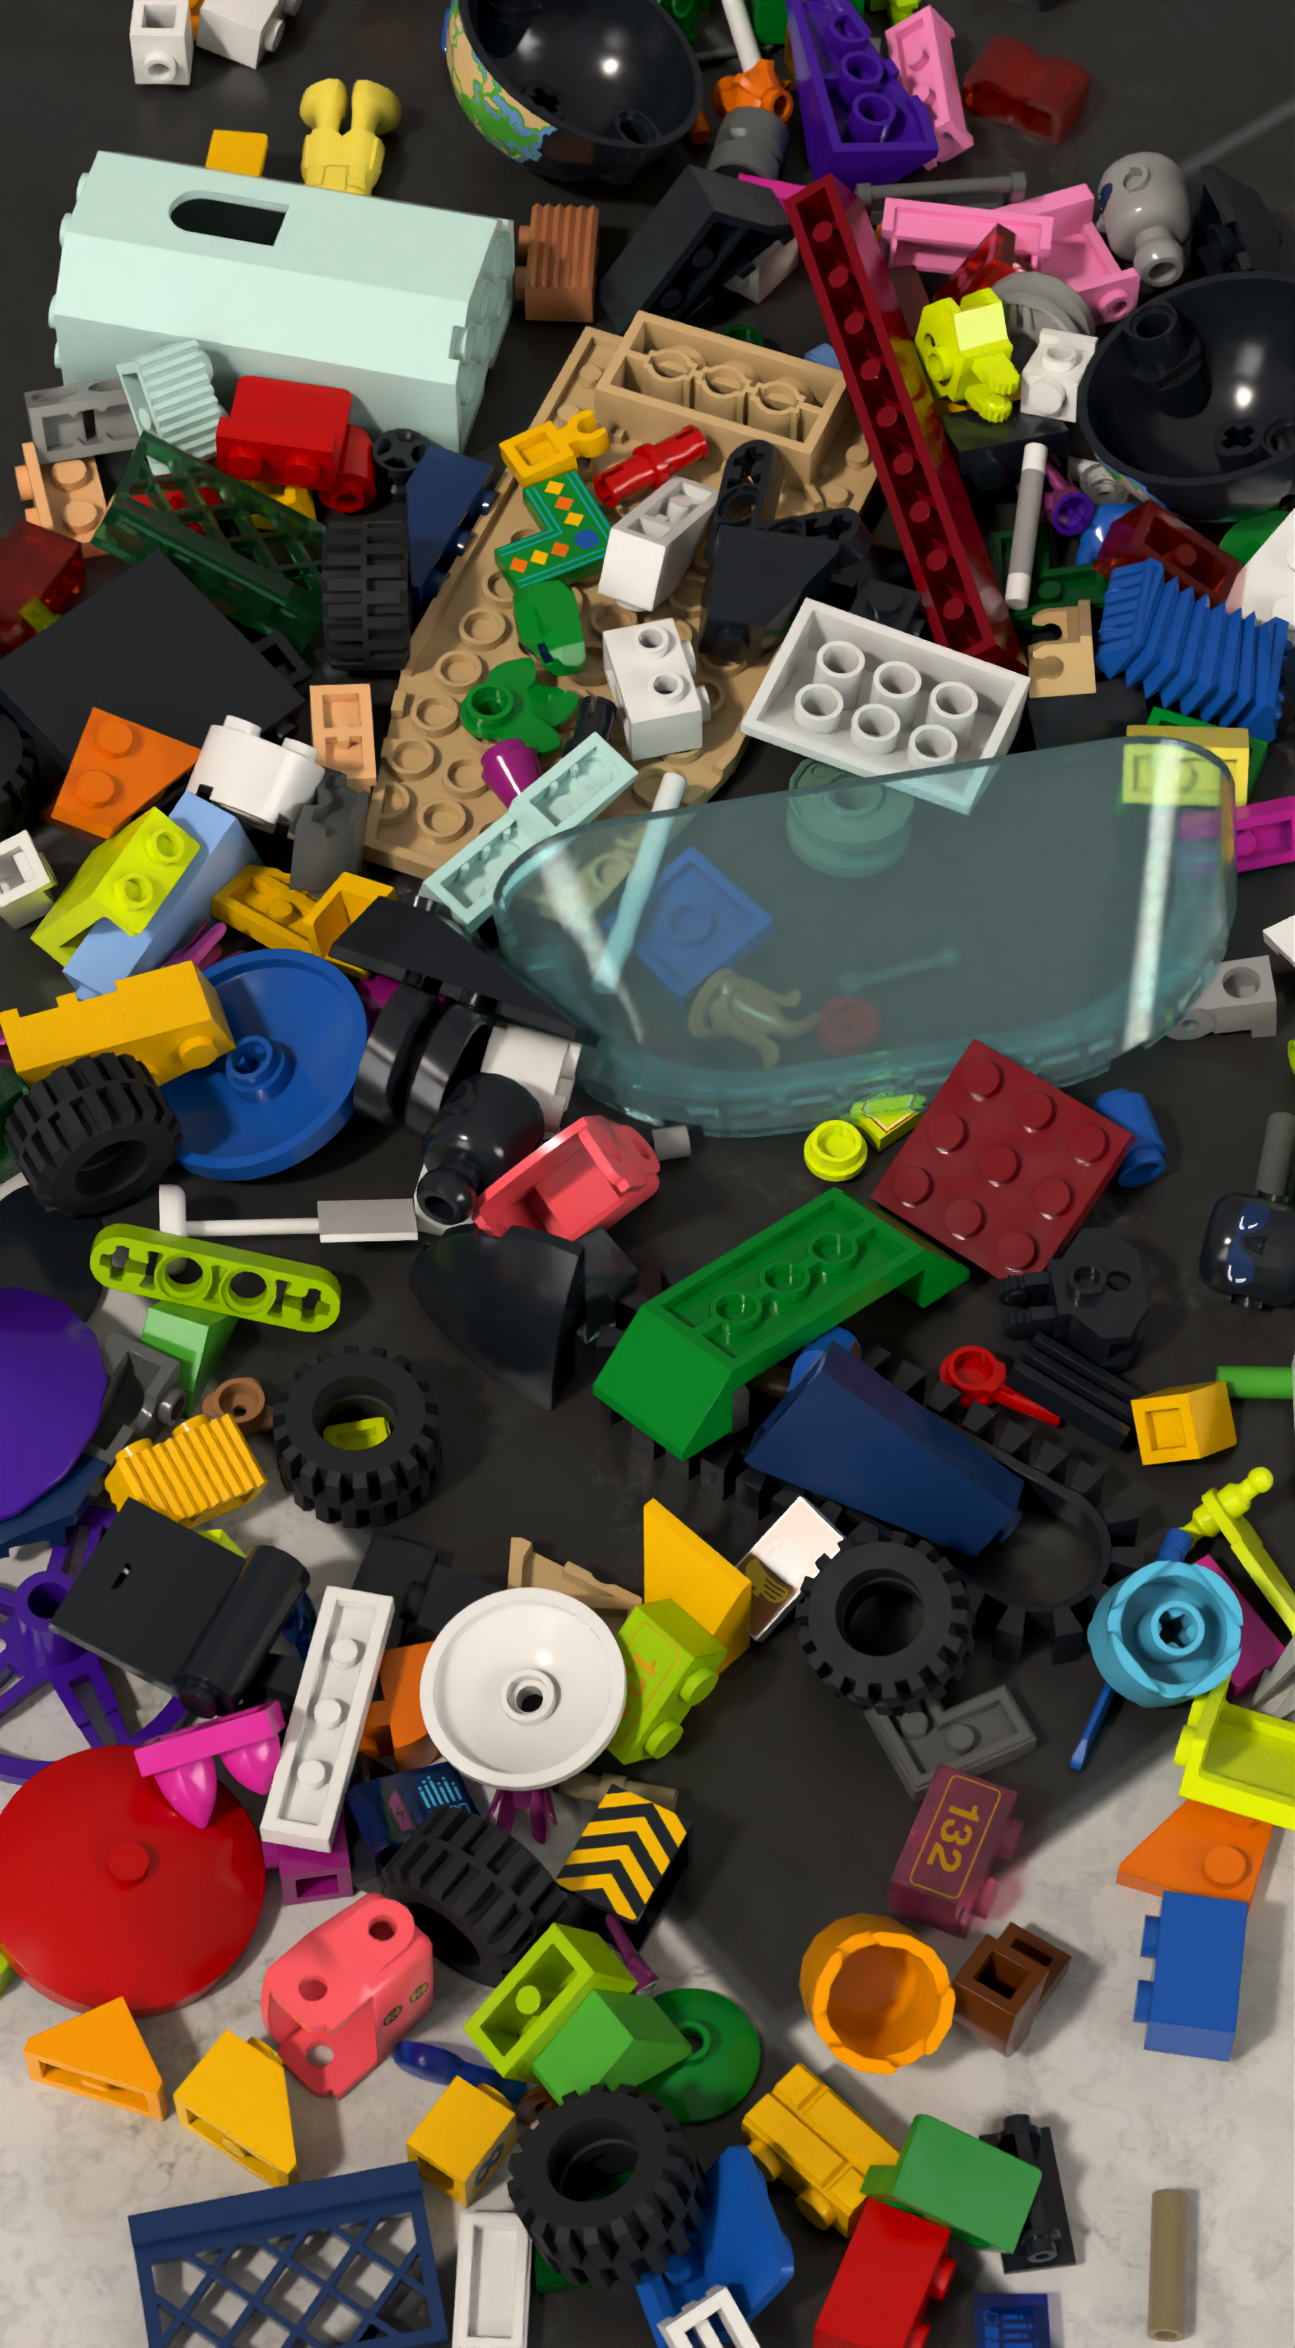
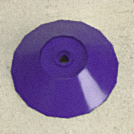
[0,1287,108,1522]

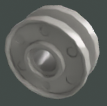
[991,271,1096,381]

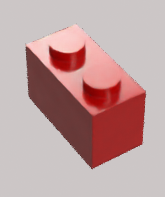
[813,2198,958,2348]

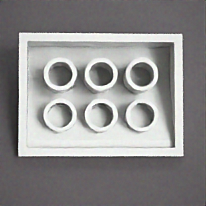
[740,597,1031,815]

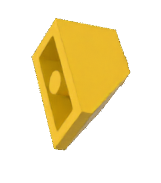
[173,2029,300,2188]

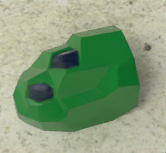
[512,580,587,677]

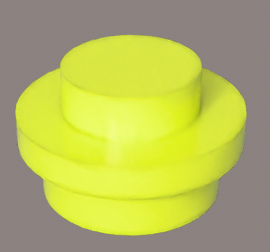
[804,1120,868,1182]

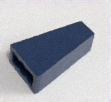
[744,1340,1024,1558]

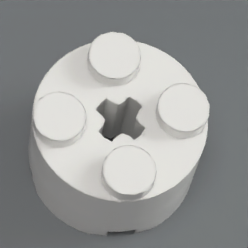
[185,715,325,840]
[480,1020,582,1146]

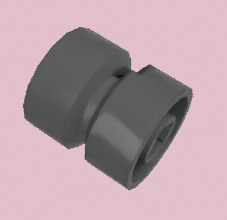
[706,106,790,181]

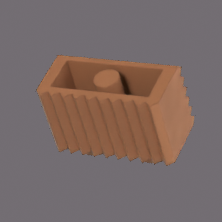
[514,203,599,323]

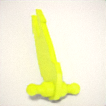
[1178,1467,1295,1636]

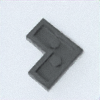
[862,1684,1037,1803]

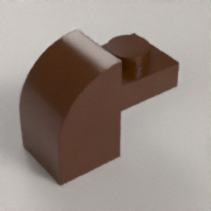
[951,1922,1072,2058]

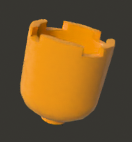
[799,1913,956,2075]

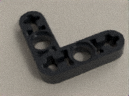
[705,440,872,570]

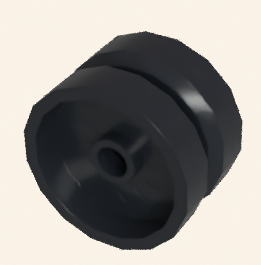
[353,983,493,1140]

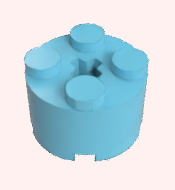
[1087,1560,1244,1708]

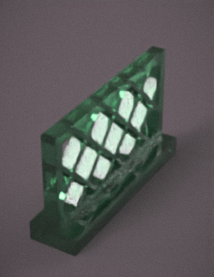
[90,430,327,654]

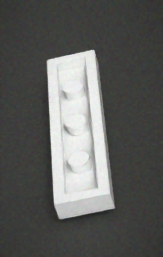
[260,1585,395,1853]

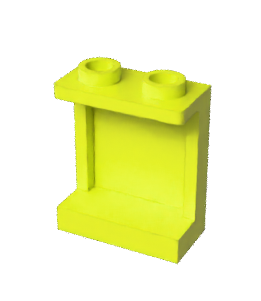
[30,806,200,967]
[1173,1672,1295,1831]

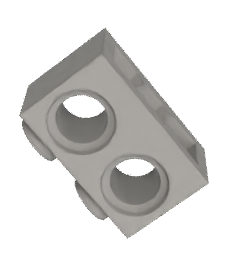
[24,377,143,465]

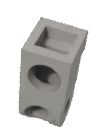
[1155,955,1277,1040]

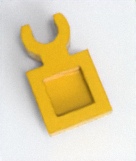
[499,409,611,488]

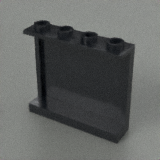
[0,549,306,827]

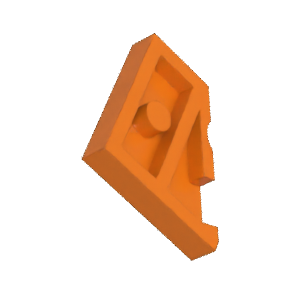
[51,707,201,840]
[1116,1798,1274,1916]

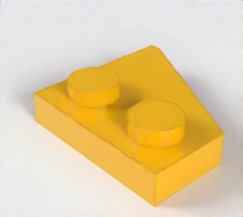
[211,864,320,954]

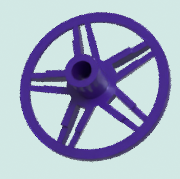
[0,1506,191,1786]

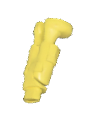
[300,79,402,196]

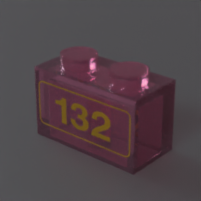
[887,1763,1024,1940]

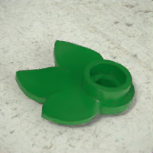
[460,658,579,757]

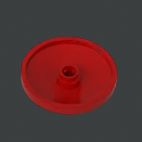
[0,1745,266,2019]

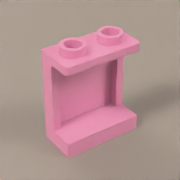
[993,183,1140,326]

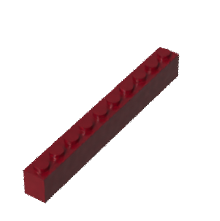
[783,172,1028,673]

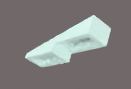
[418,731,639,933]

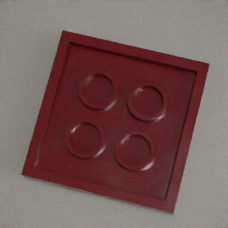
[869,1038,1137,1281]

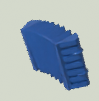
[1094,557,1293,742]

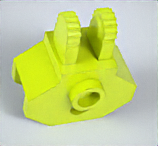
[914,287,1020,423]

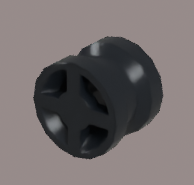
[372,428,430,502]

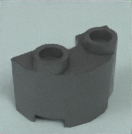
[289,766,368,899]
[83,1330,188,1471]

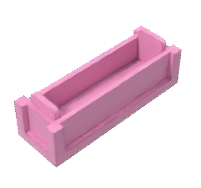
[885,5,974,171]
[880,197,1054,280]

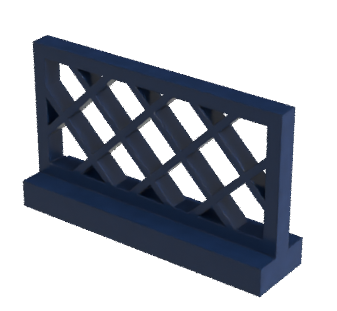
[128,2160,449,2348]

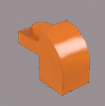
[357,1641,441,1780]

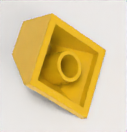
[644,1498,752,1675]

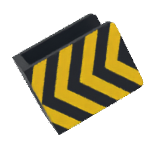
[556,1784,693,1954]

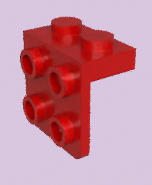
[215,375,352,493]

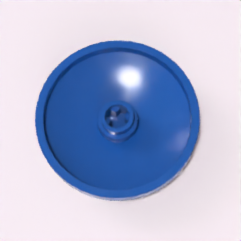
[159,948,374,1181]

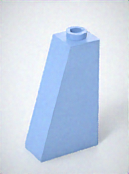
[62,790,265,1002]

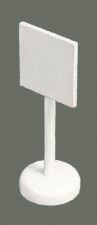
[159,1184,418,1275]

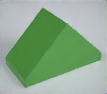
[140,1300,240,1420]
[532,1988,692,2106]

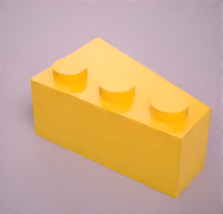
[0,960,236,1087]

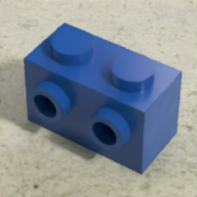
[1133,1891,1248,2062]

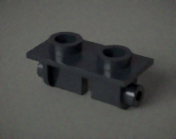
[978,2114,1076,2275]

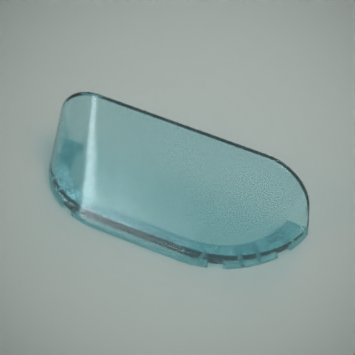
[492,735,1238,1138]

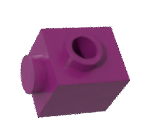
[261,1809,354,1906]

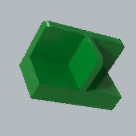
[859,2114,1042,2254]

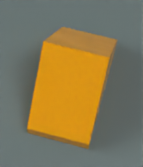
[23,1996,168,2122]

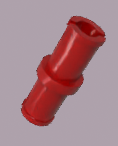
[593,425,708,508]

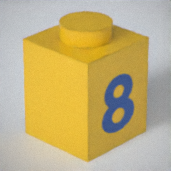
[406,2075,517,2209]

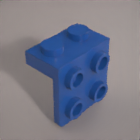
[635,2145,794,2348]

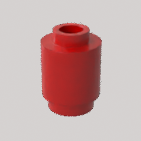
[318,425,376,513]

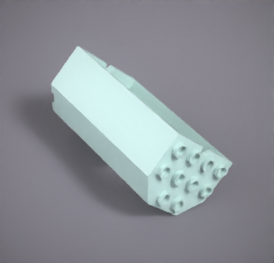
[48,151,516,455]

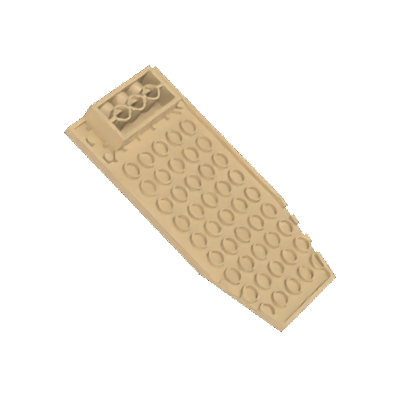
[363,310,880,933]

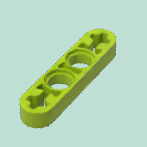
[90,1223,341,1332]

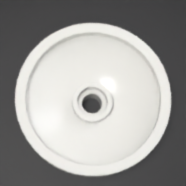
[420,1587,627,1791]

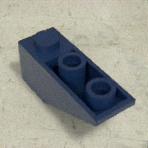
[406,444,500,625]

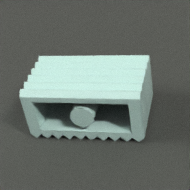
[115,339,229,476]

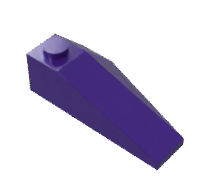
[785,0,939,192]

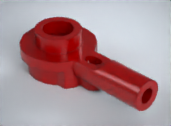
[937,1346,1061,1427]

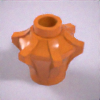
[712,59,794,127]

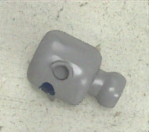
[1096,151,1194,287]

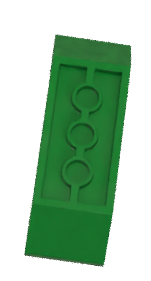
[593,1187,970,1462]

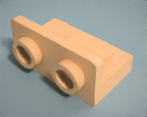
[15,442,116,565]

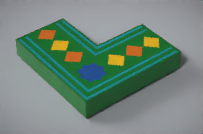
[494,469,612,594]

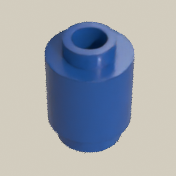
[1092,1089,1167,1188]

